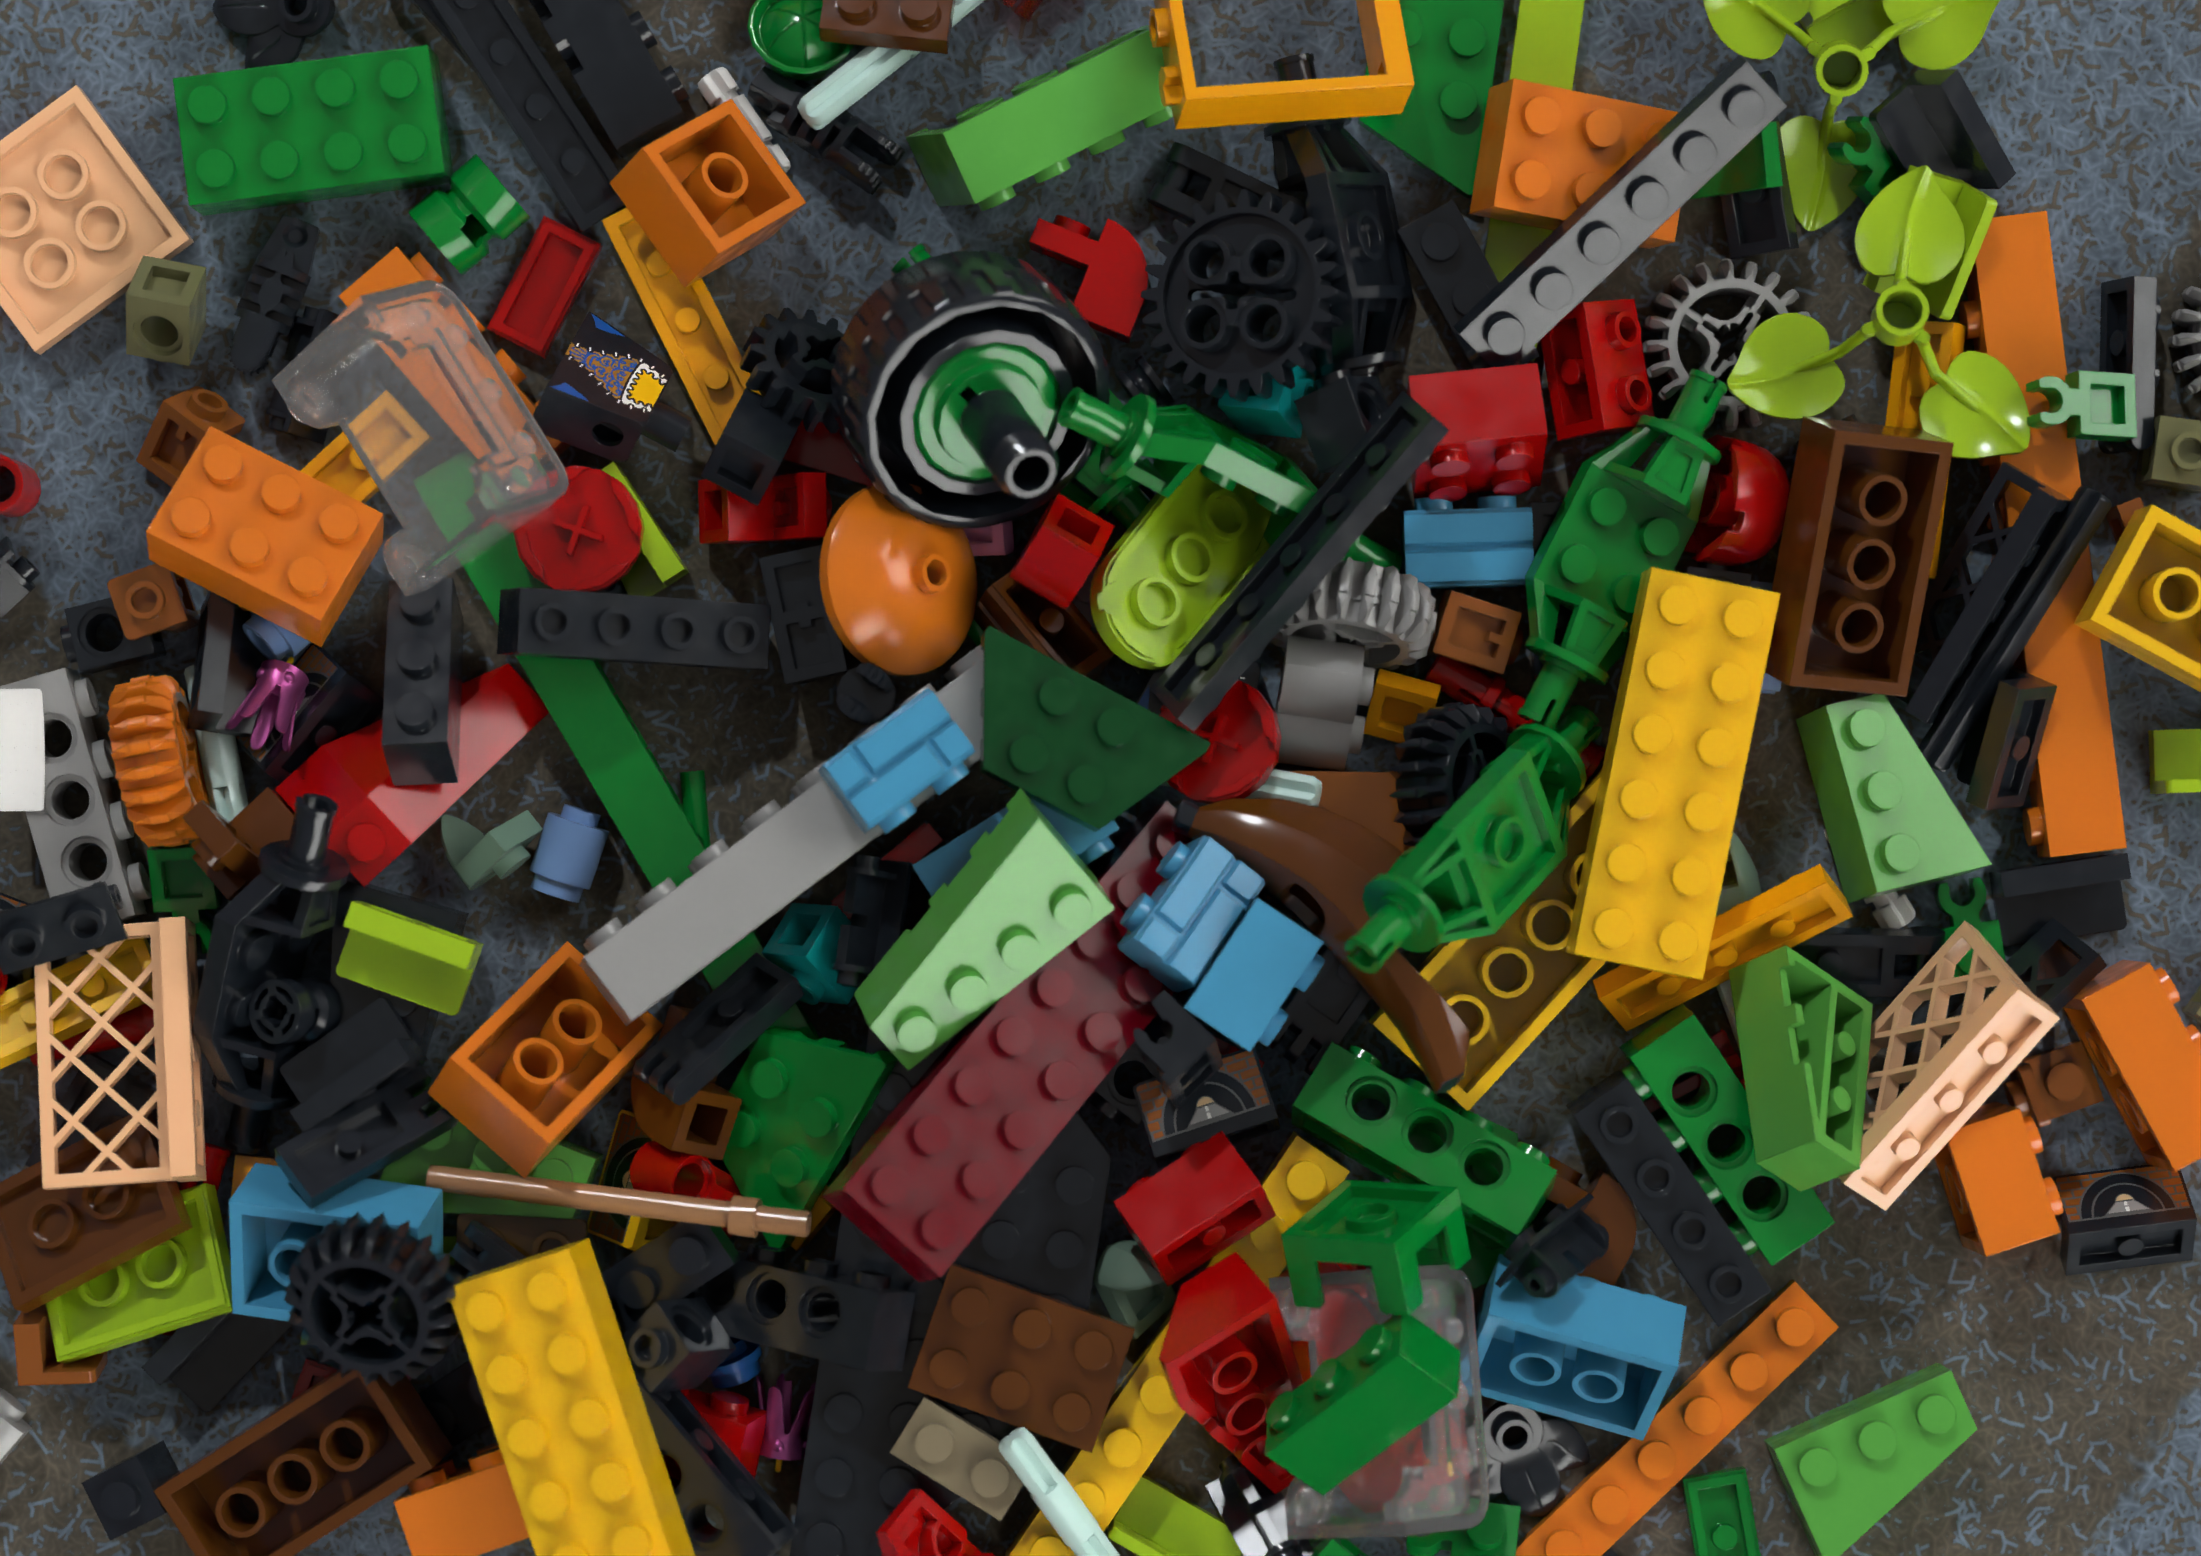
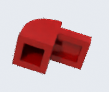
[1029,215,1148,344]
[698,472,832,544]
[1009,493,1115,610]

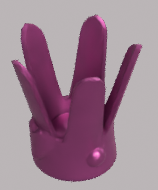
[225,657,309,753]
[756,1374,816,1473]

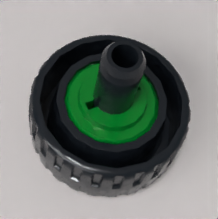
[830,250,1110,529]

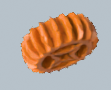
[107,675,210,847]

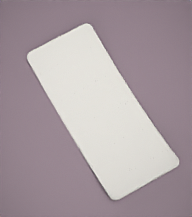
[0,688,45,811]

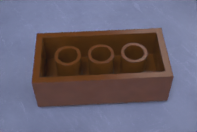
[1765,416,1954,697]
[154,1369,454,1556]

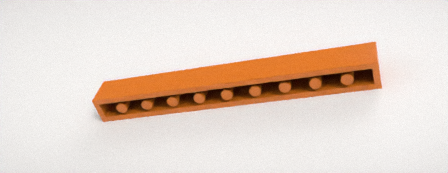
[1959,211,2127,857]

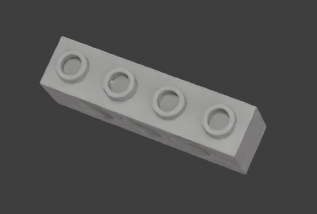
[0,668,152,921]

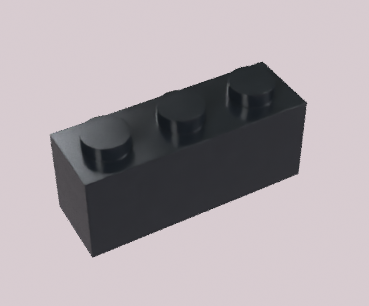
[382,578,464,786]

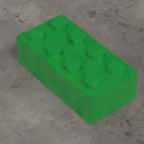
[173,45,453,216]

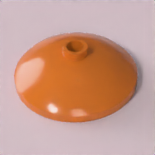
[819,483,978,676]

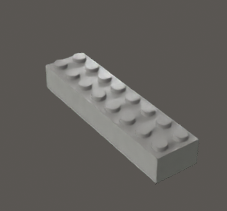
[580,645,983,1026]

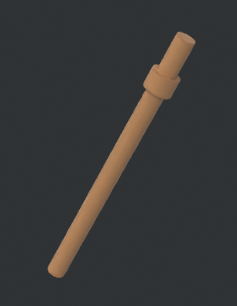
[426,1164,812,1238]

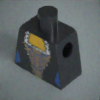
[527,312,693,463]

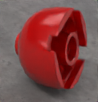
[1684,435,1790,566]

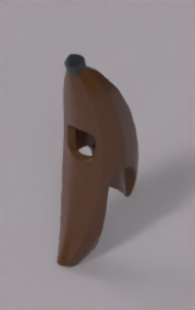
[1171,798,1470,1094]

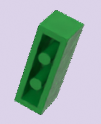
[1265,1314,1461,1496]

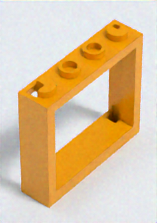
[1149,0,1414,130]

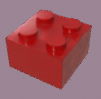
[1407,363,1548,502]

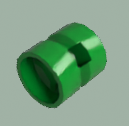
[408,154,531,275]

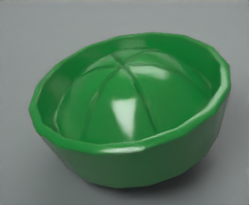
[747,0,854,81]

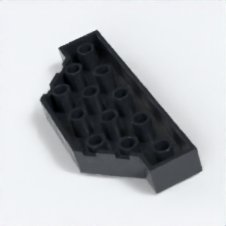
[790,929,1111,1556]

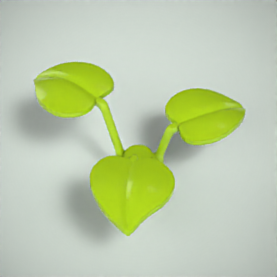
[1703,0,2000,231]
[1727,166,2030,460]

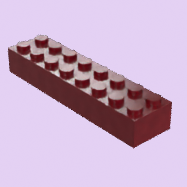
[822,801,1192,1283]

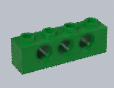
[1619,1004,1835,1266]
[1292,1042,1557,1249]

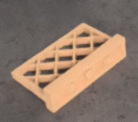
[34,916,207,1190]
[1839,921,2060,1211]

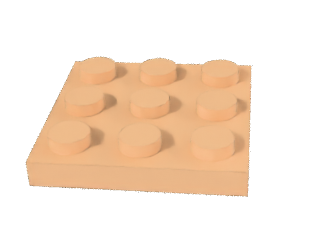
[0,85,194,355]

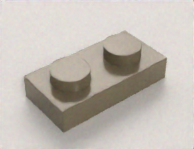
[890,1394,1024,1521]

